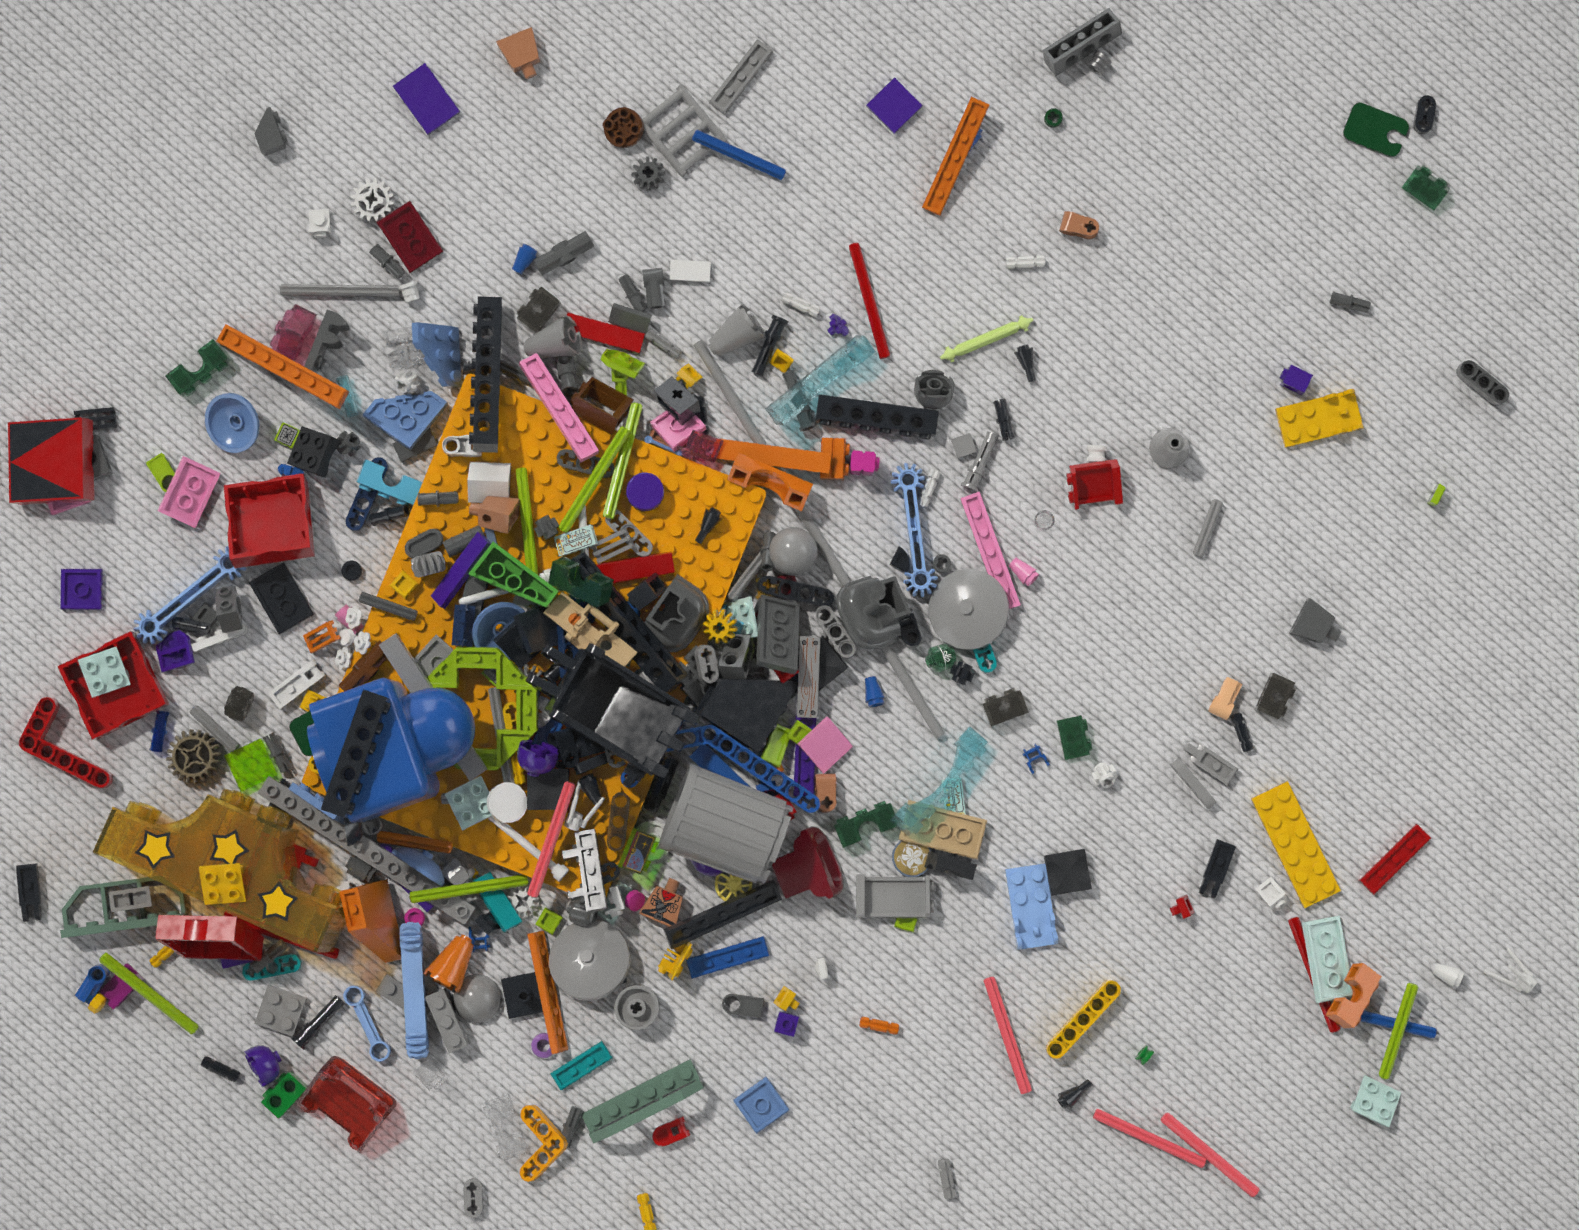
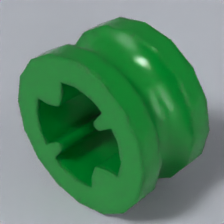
[1135,1045,1154,1065]

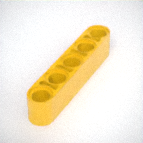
[1046,980,1121,1059]

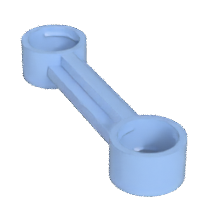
[343,985,391,1062]

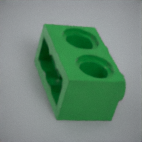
[261,1071,309,1119]

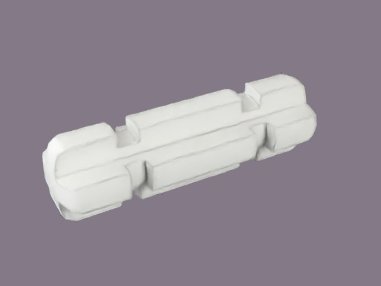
[1006,255,1045,269]
[782,292,820,317]
[917,469,940,508]

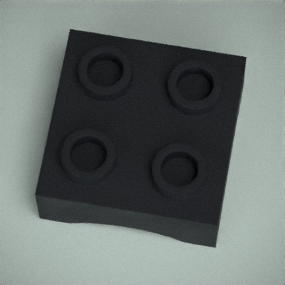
[287,426,340,478]
[798,635,848,691]
[527,769,569,810]
[924,849,977,880]
[1044,849,1092,896]

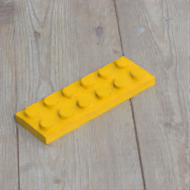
[1251,781,1341,909]

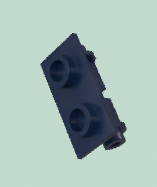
[452,604,475,647]

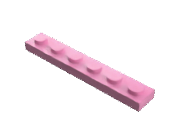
[519,353,599,462]
[960,491,1020,609]

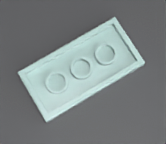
[1302,916,1353,1003]

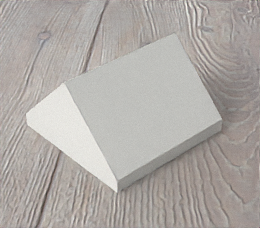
[467,462,511,503]

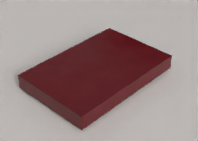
[376,201,444,273]

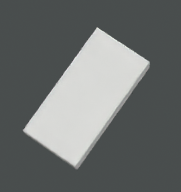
[670,260,711,283]

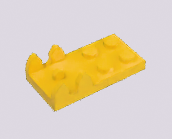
[1275,389,1364,448]

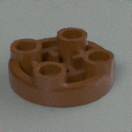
[603,107,644,148]

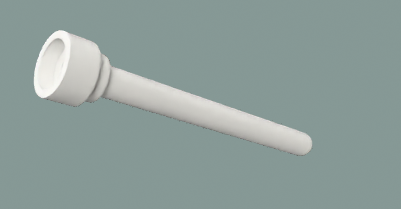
[459,568,555,605]
[488,816,569,882]

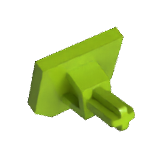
[600,349,645,396]

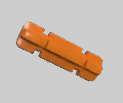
[859,1017,899,1035]

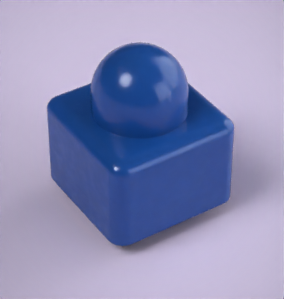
[307,678,475,823]

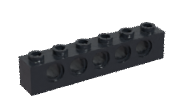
[816,394,939,439]
[321,689,391,818]

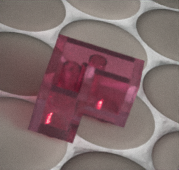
[270,304,317,361]

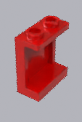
[1066,459,1123,510]

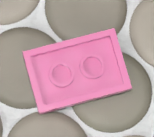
[157,456,221,528]

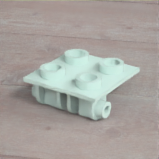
[725,596,758,638]
[78,646,131,698]
[445,776,492,831]
[1350,1075,1401,1128]

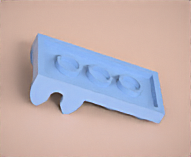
[1005,863,1058,950]

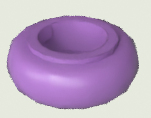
[531,1033,553,1058]

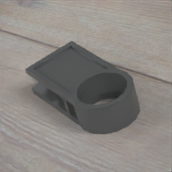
[722,993,763,1018]

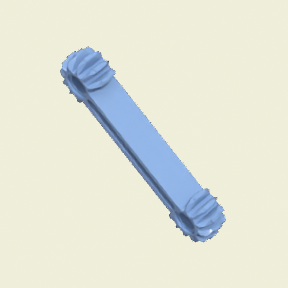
[891,463,938,597]
[133,546,247,644]
[399,922,429,1059]

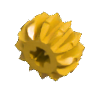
[703,609,738,644]

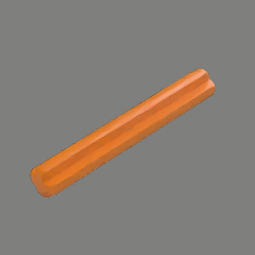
[377,831,453,854]

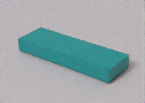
[473,872,522,933]
[550,1041,613,1090]

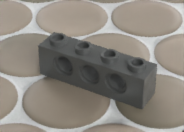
[1042,8,1122,76]

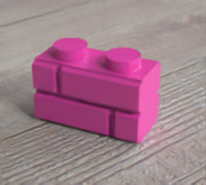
[850,450,880,476]

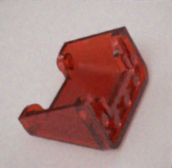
[296,1056,397,1153]

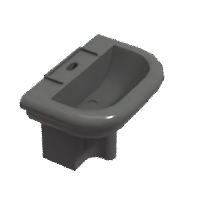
[644,574,709,653]
[836,576,911,650]

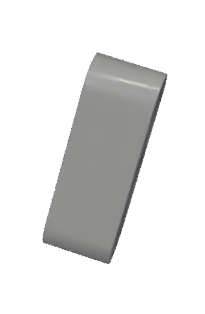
[816,606,856,659]

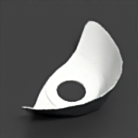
[344,818,363,846]

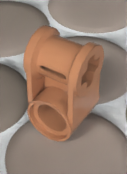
[1059,211,1099,239]
[814,773,836,813]

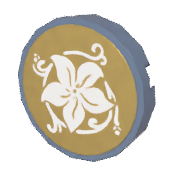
[892,840,931,877]

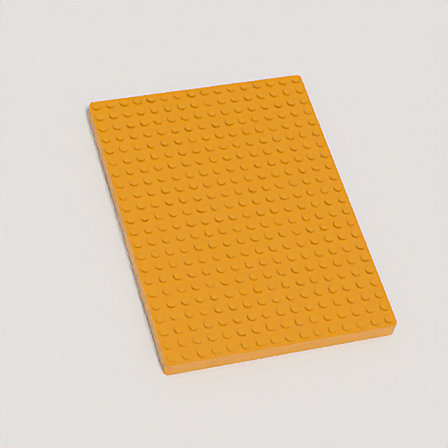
[302,374,766,898]

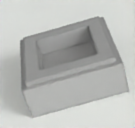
[951,433,977,459]

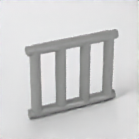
[641,85,727,177]

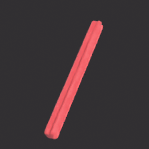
[527,781,575,898]
[984,976,1032,1094]
[1093,1109,1207,1168]
[1160,1112,1260,1197]

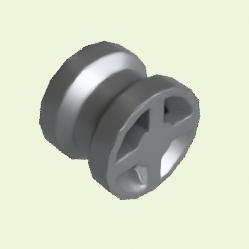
[1086,51,1112,76]

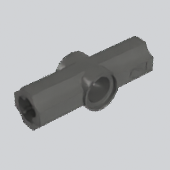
[533,231,594,276]

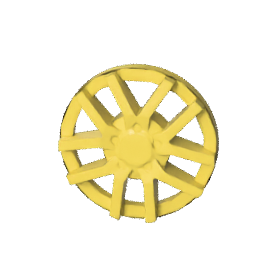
[715,873,753,901]

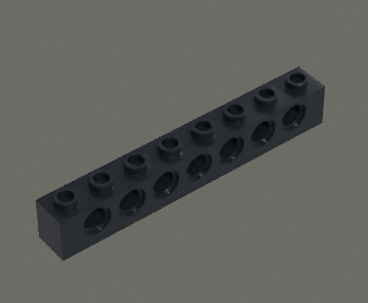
[469,296,502,453]
[560,552,688,693]

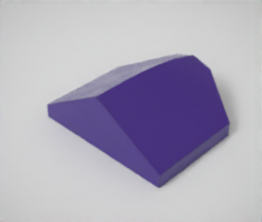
[156,630,195,672]

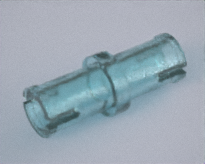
[336,375,359,417]

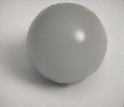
[769,527,817,576]
[453,974,501,1023]

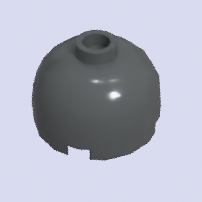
[914,370,955,409]

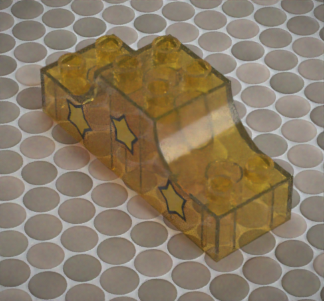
[93,788,346,952]

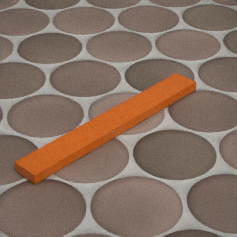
[216,324,350,409]

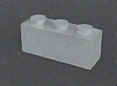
[425,988,470,1053]

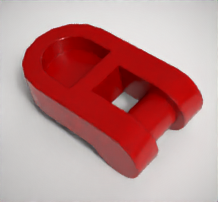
[652,1116,691,1146]

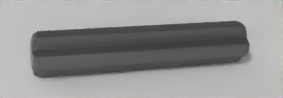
[359,592,418,621]

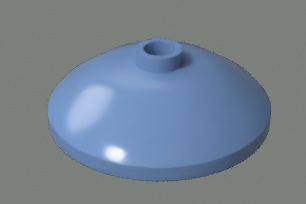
[205,393,260,453]
[472,602,526,659]
[392,848,445,886]

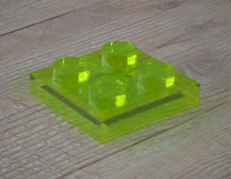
[224,738,278,792]

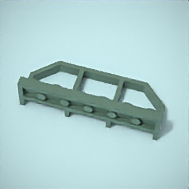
[60,875,187,938]
[581,1059,704,1144]

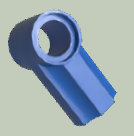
[75,964,110,1004]

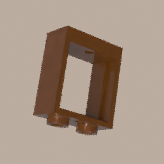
[570,377,634,435]

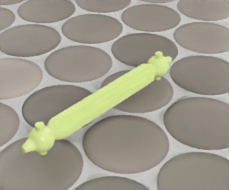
[940,315,1033,362]

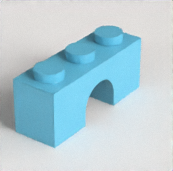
[356,459,423,505]

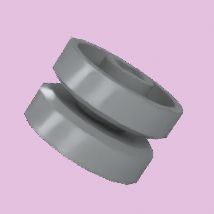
[614,984,660,1030]

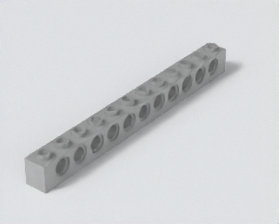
[257,776,476,925]

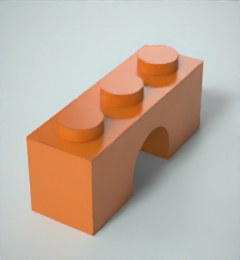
[1326,963,1382,1028]

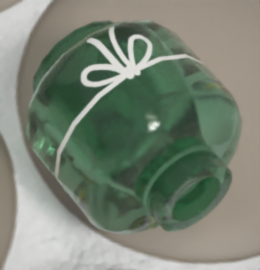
[925,644,956,672]

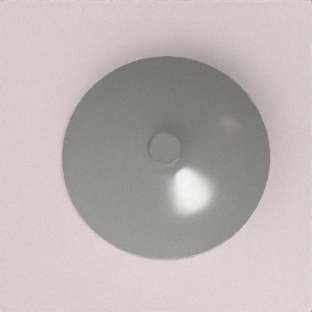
[929,569,1010,650]
[549,920,630,1001]

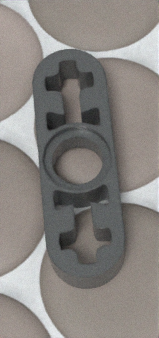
[557,449,614,479]

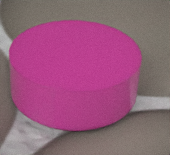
[625,890,645,911]
[404,908,425,926]

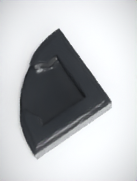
[890,546,910,572]

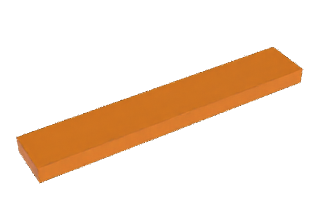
[922,96,990,216]
[711,438,833,474]
[527,930,568,1054]

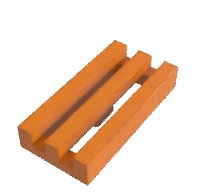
[303,620,341,654]

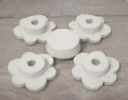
[327,606,371,670]

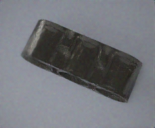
[607,792,631,851]

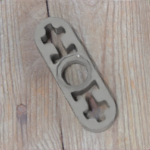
[605,510,653,557]
[1171,758,1216,809]

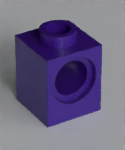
[1279,365,1313,395]
[774,1011,799,1037]

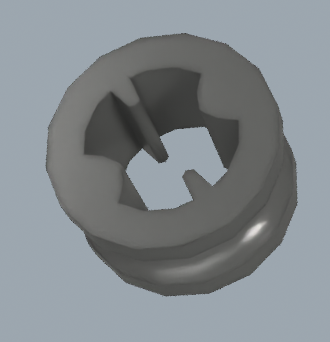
[933,554,951,573]

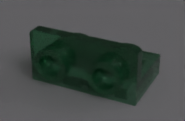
[1401,165,1450,211]
[1056,715,1092,760]

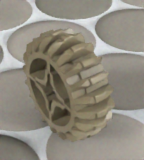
[166,729,222,784]

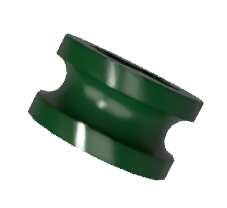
[1044,108,1063,128]

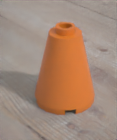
[423,934,474,993]

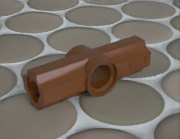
[338,640,387,691]

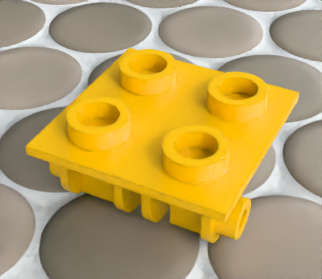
[199,863,246,905]
[658,942,693,981]

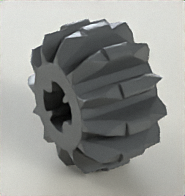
[631,156,666,191]

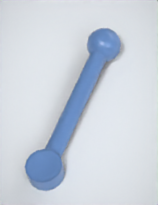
[644,436,684,457]

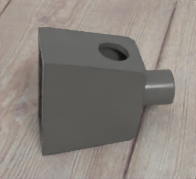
[1289,598,1341,643]

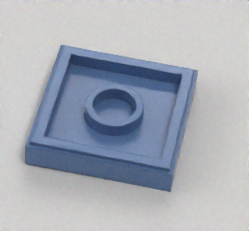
[733,1077,790,1134]

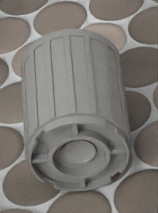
[658,763,793,884]

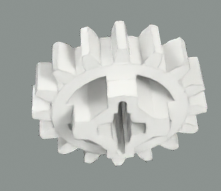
[350,178,394,223]

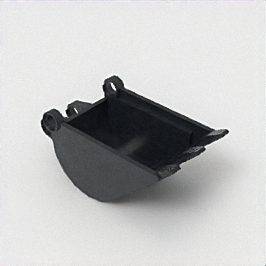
[525,643,700,779]

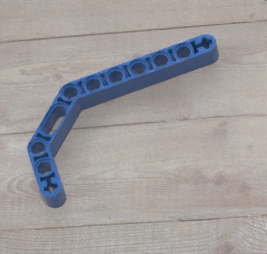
[621,725,820,813]

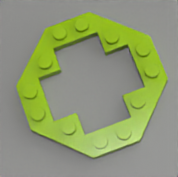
[427,646,538,770]

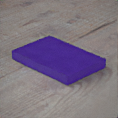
[393,63,460,135]

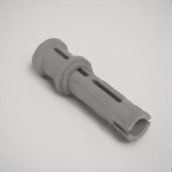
[961,431,998,492]

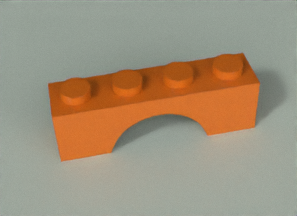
[727,453,813,511]

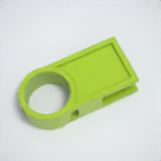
[146,452,175,492]

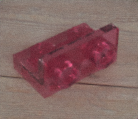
[676,430,724,463]

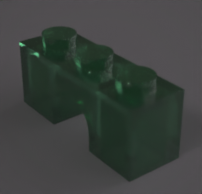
[165,339,231,397]
[548,556,614,607]
[834,801,899,848]

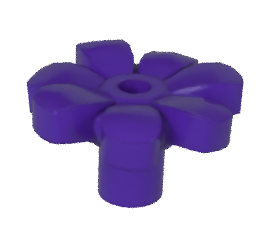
[827,314,849,337]

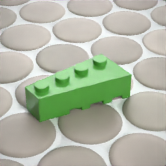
[468,541,559,609]

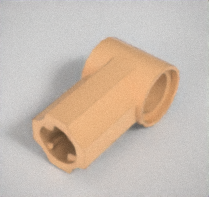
[1208,677,1243,721]

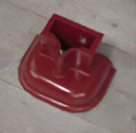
[772,826,844,899]

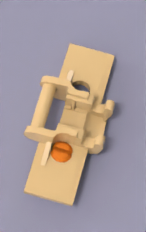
[544,592,637,667]

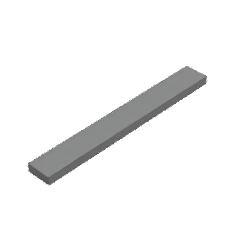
[379,633,487,781]

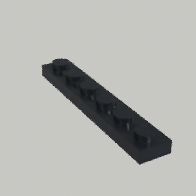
[663,880,782,949]

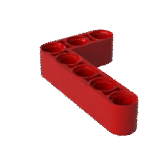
[19,697,113,788]

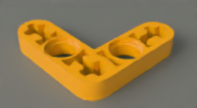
[520,1104,568,1182]

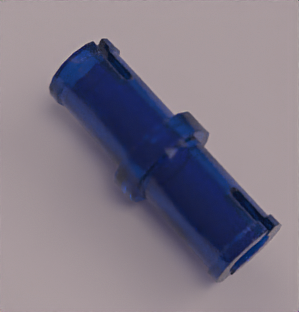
[149,710,169,752]

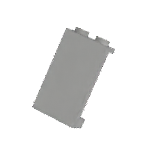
[856,874,934,918]

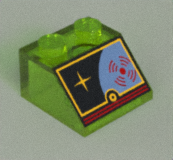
[618,828,659,875]

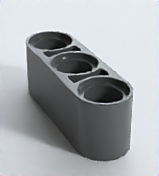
[1456,360,1510,406]

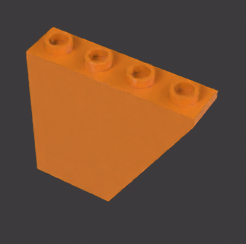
[339,879,401,963]

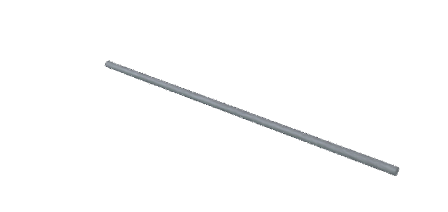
[693,340,945,739]

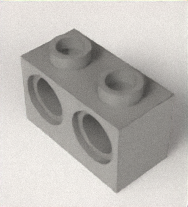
[109,886,156,912]

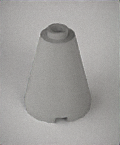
[708,304,766,356]
[524,316,582,358]
[1149,428,1190,468]

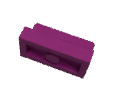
[99,963,145,1010]

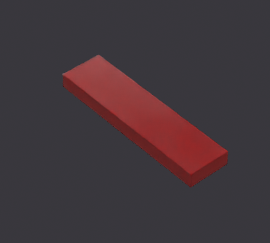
[567,312,645,354]
[595,551,675,583]
[1359,824,1431,895]

